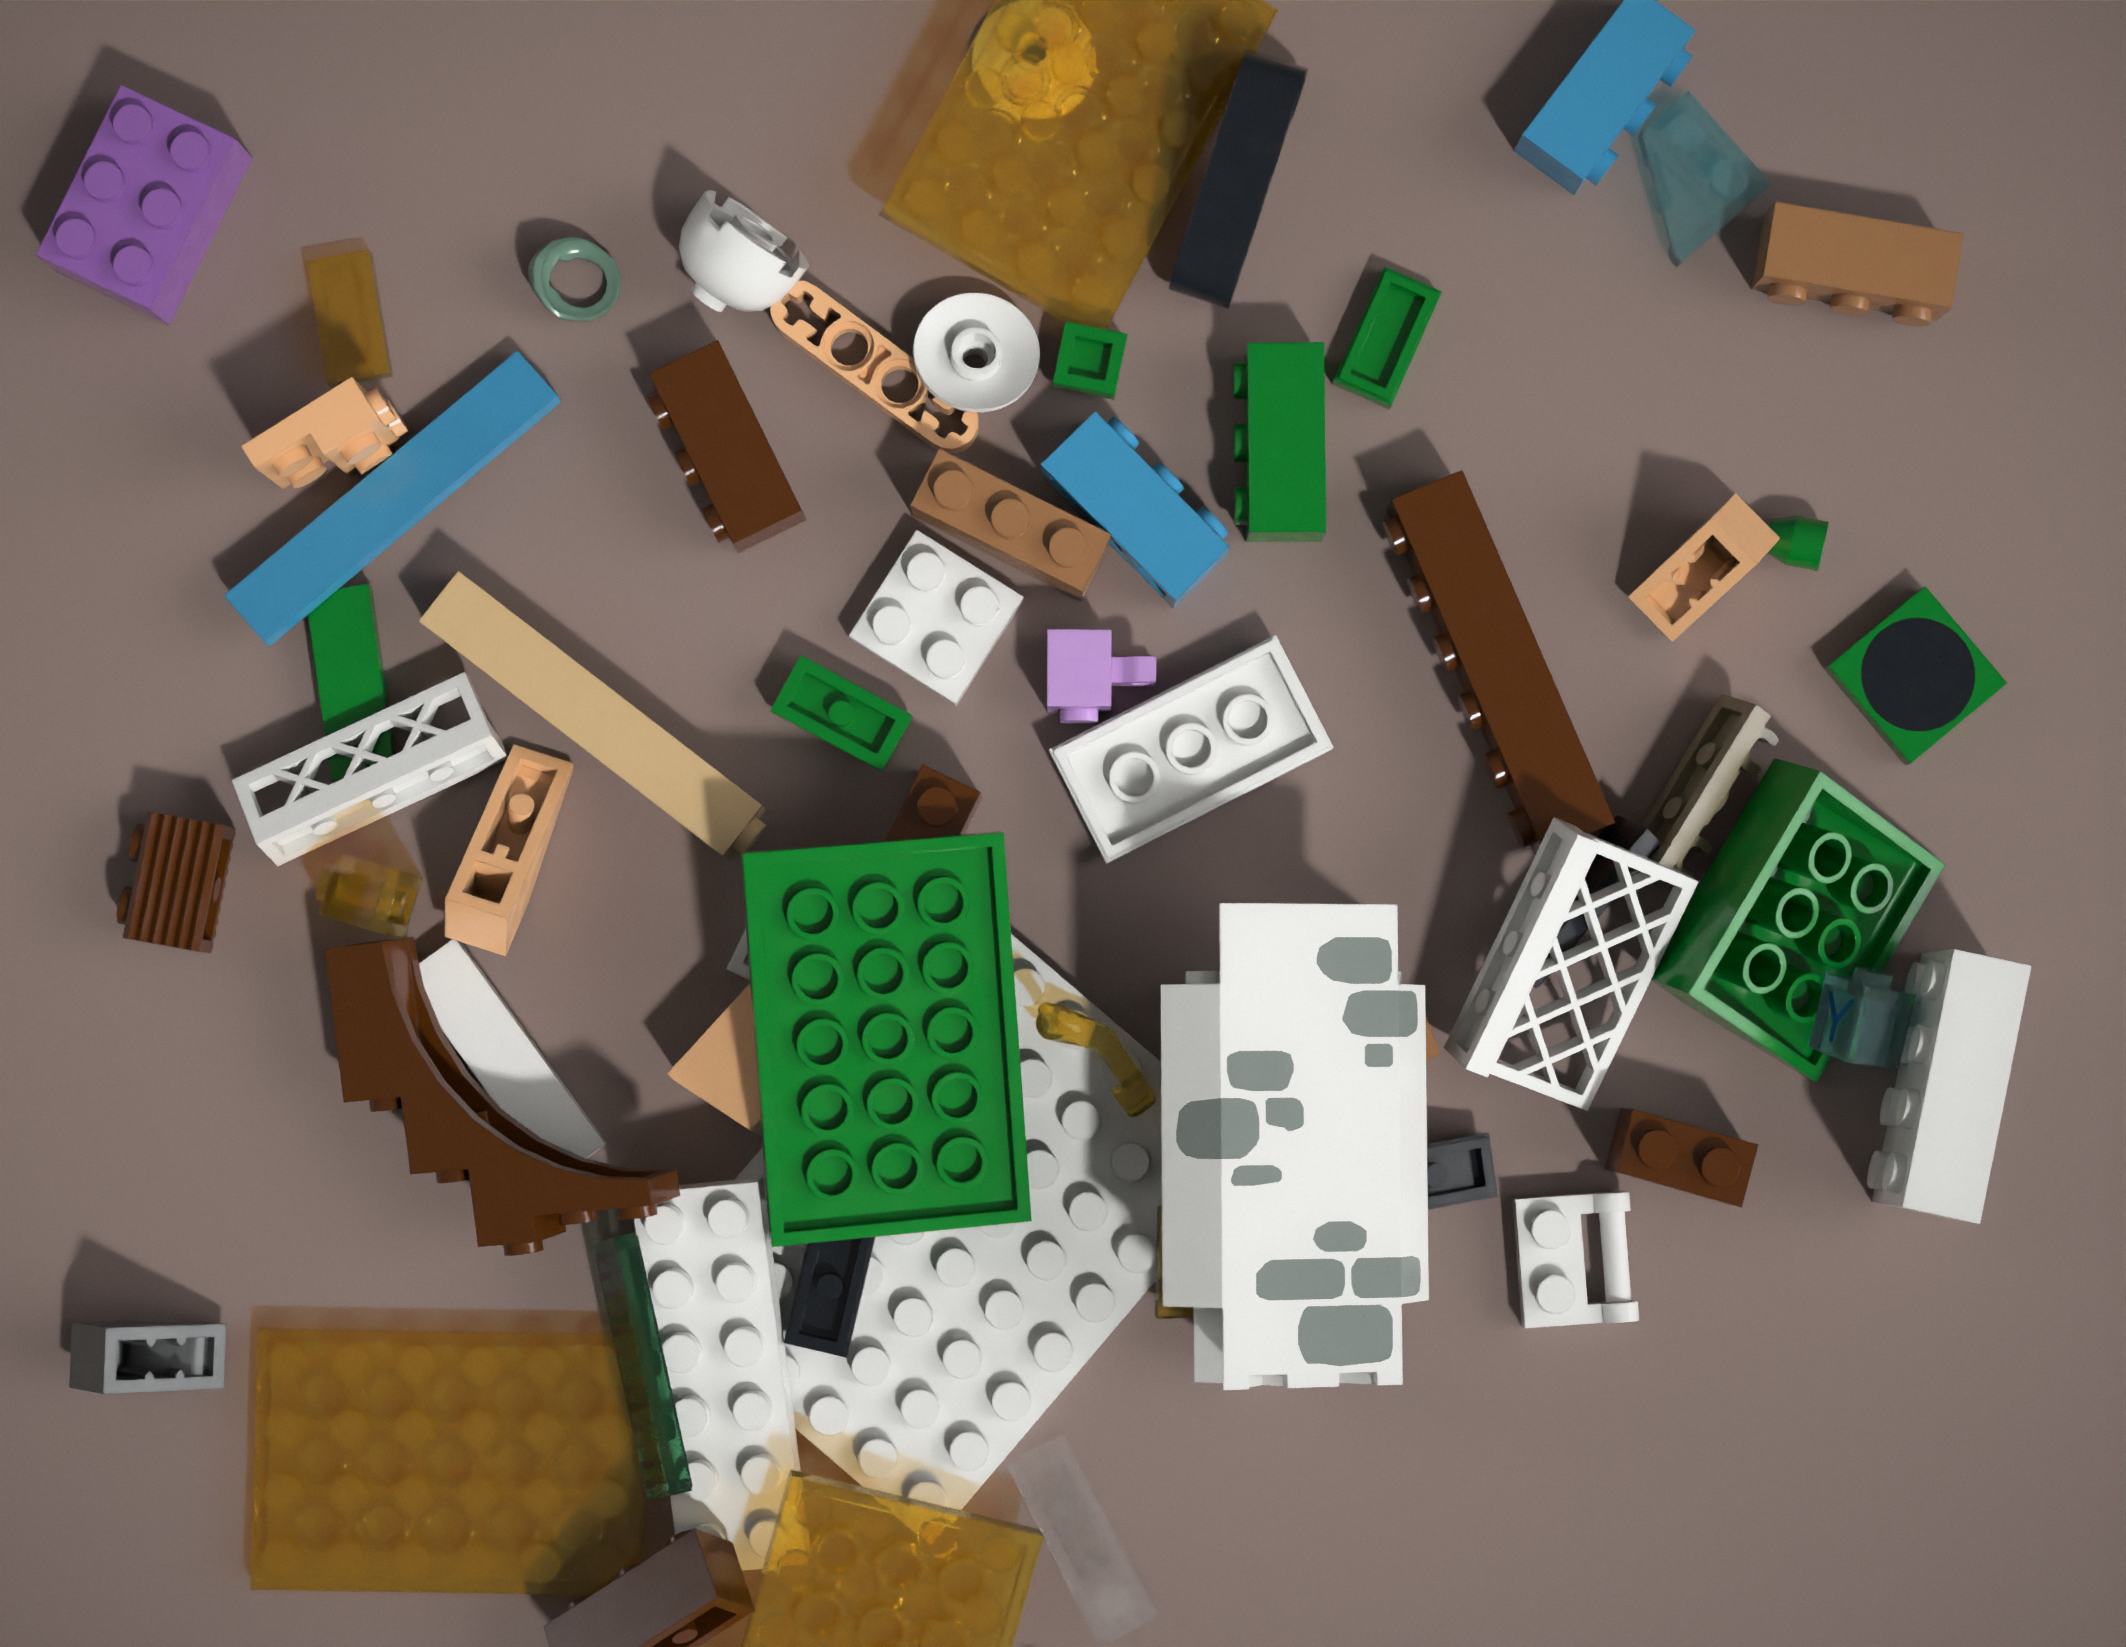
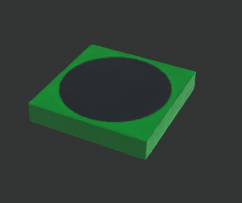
[1824,586,2007,765]

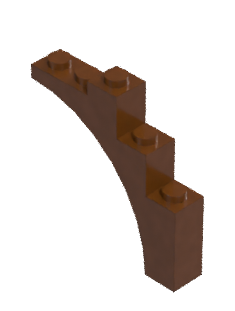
[324,937,680,1256]

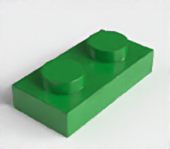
[770,655,913,773]

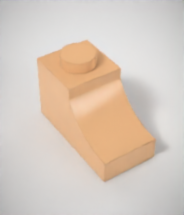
[1628,493,1780,642]

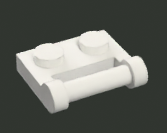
[1512,1191,1639,1328]

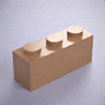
[1751,201,1964,327]
[910,449,1111,601]

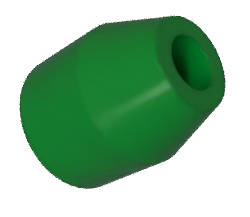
[1768,515,1829,571]

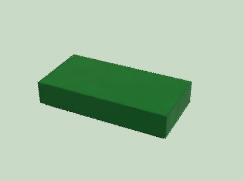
[1332,266,1442,410]

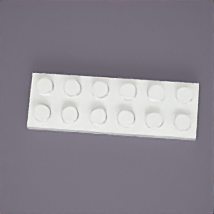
[634,1177,812,1571]

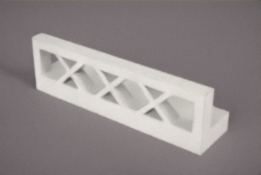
[232,672,508,866]

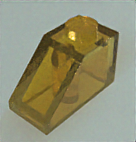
[316,853,423,938]

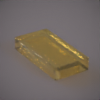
[306,250,393,388]

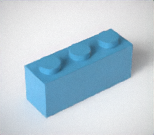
[1514,0,1696,195]
[1041,411,1230,608]

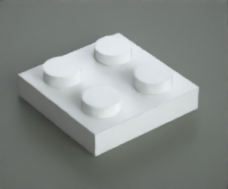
[849,530,1024,706]

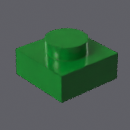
[1053,321,1127,400]

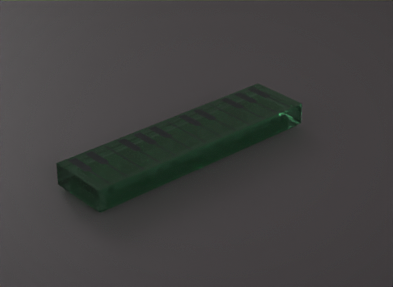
[592,1232,693,1500]

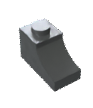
[69,1321,226,1394]

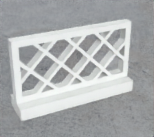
[1444,817,1699,1111]

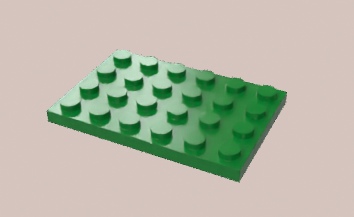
[740,831,1032,1247]

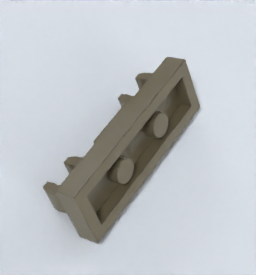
[1641,694,1778,878]

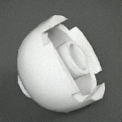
[679,190,809,312]

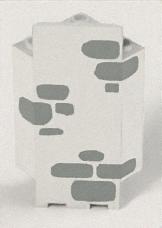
[1161,903,1429,1390]

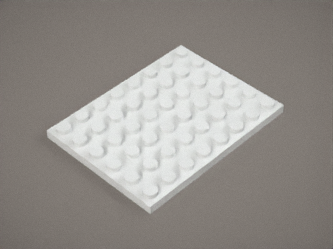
[638,934,1162,1546]

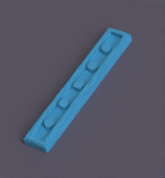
[224,351,561,647]

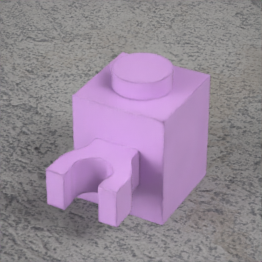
[1047,629,1156,724]

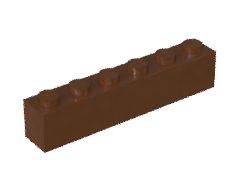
[1382,470,1615,855]

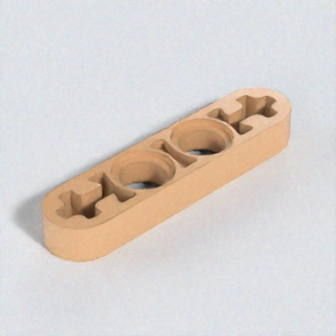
[770,281,979,454]

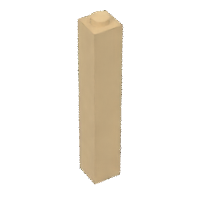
[419,571,767,859]

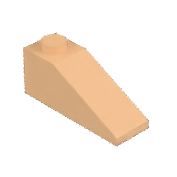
[445,744,574,956]

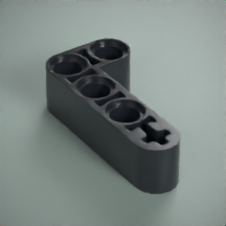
[1169,49,1308,309]

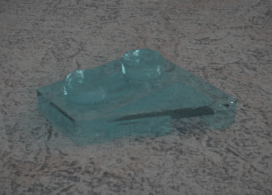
[1637,90,1772,267]

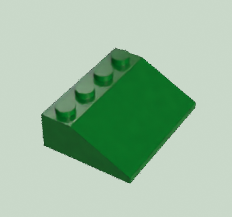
[1651,758,1945,1082]

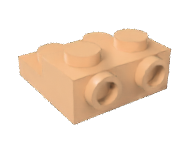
[241,377,409,489]

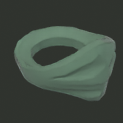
[528,237,621,322]

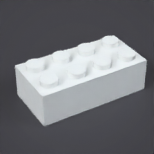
[1867,949,2031,1224]

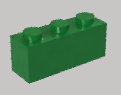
[1232,342,1326,542]

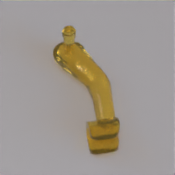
[1036,1002,1156,1118]

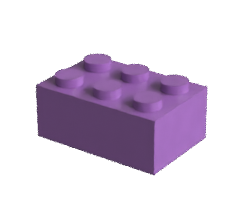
[36,85,252,325]

